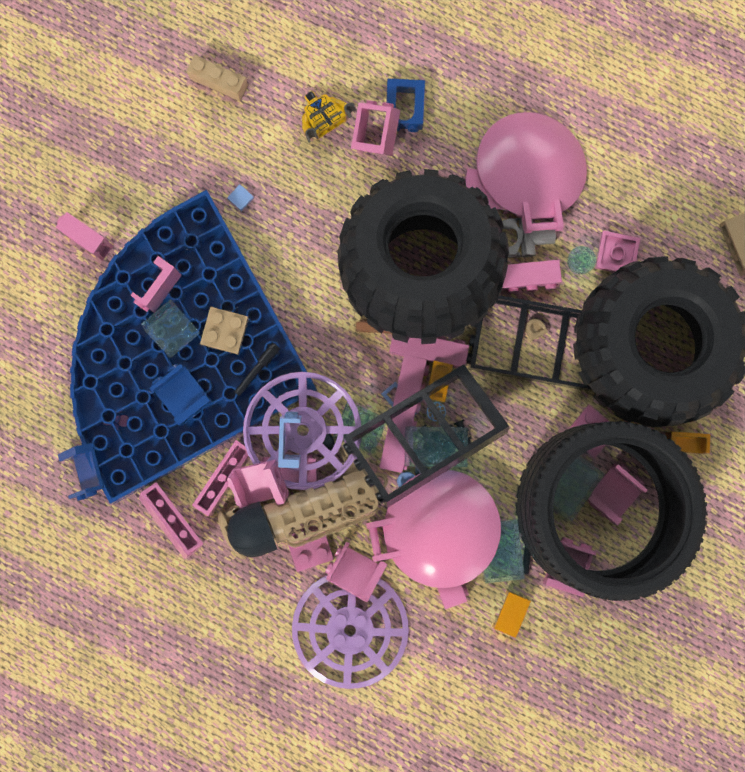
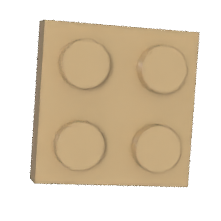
[200,307,249,355]

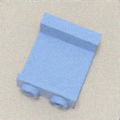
[278,412,302,468]

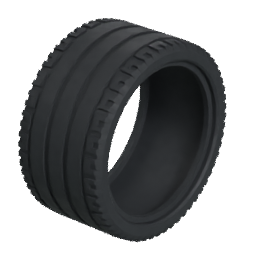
[515,421,708,601]

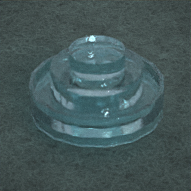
[567,246,596,275]

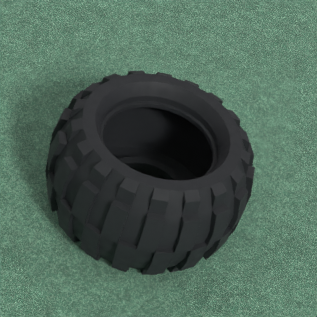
[337,169,509,344]
[573,256,745,428]

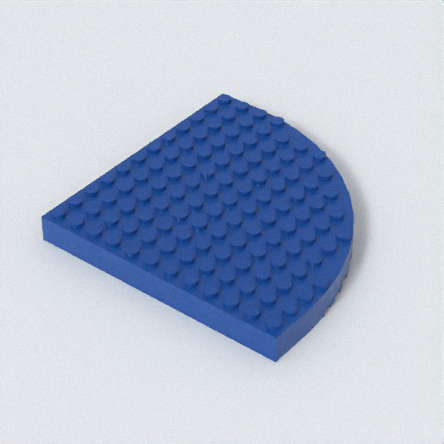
[70,190,318,504]

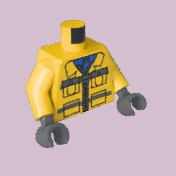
[302,91,357,143]

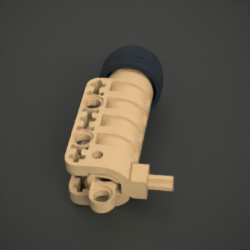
[227,446,388,557]

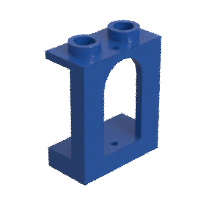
[386,79,425,132]

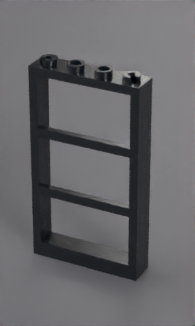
[466,295,593,392]
[343,364,509,508]

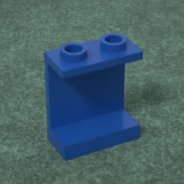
[150,364,213,426]
[58,443,104,501]

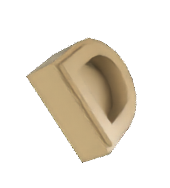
[525,318,548,341]

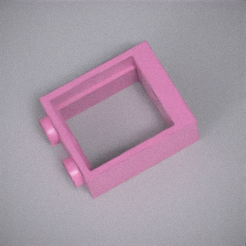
[351,100,400,156]
[55,212,113,261]

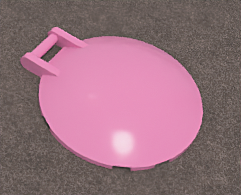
[476,112,587,234]
[366,470,501,588]

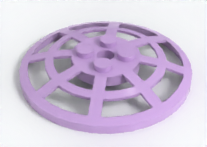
[243,372,361,490]
[292,575,409,689]

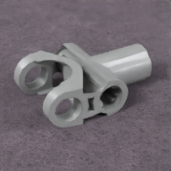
[502,218,556,258]

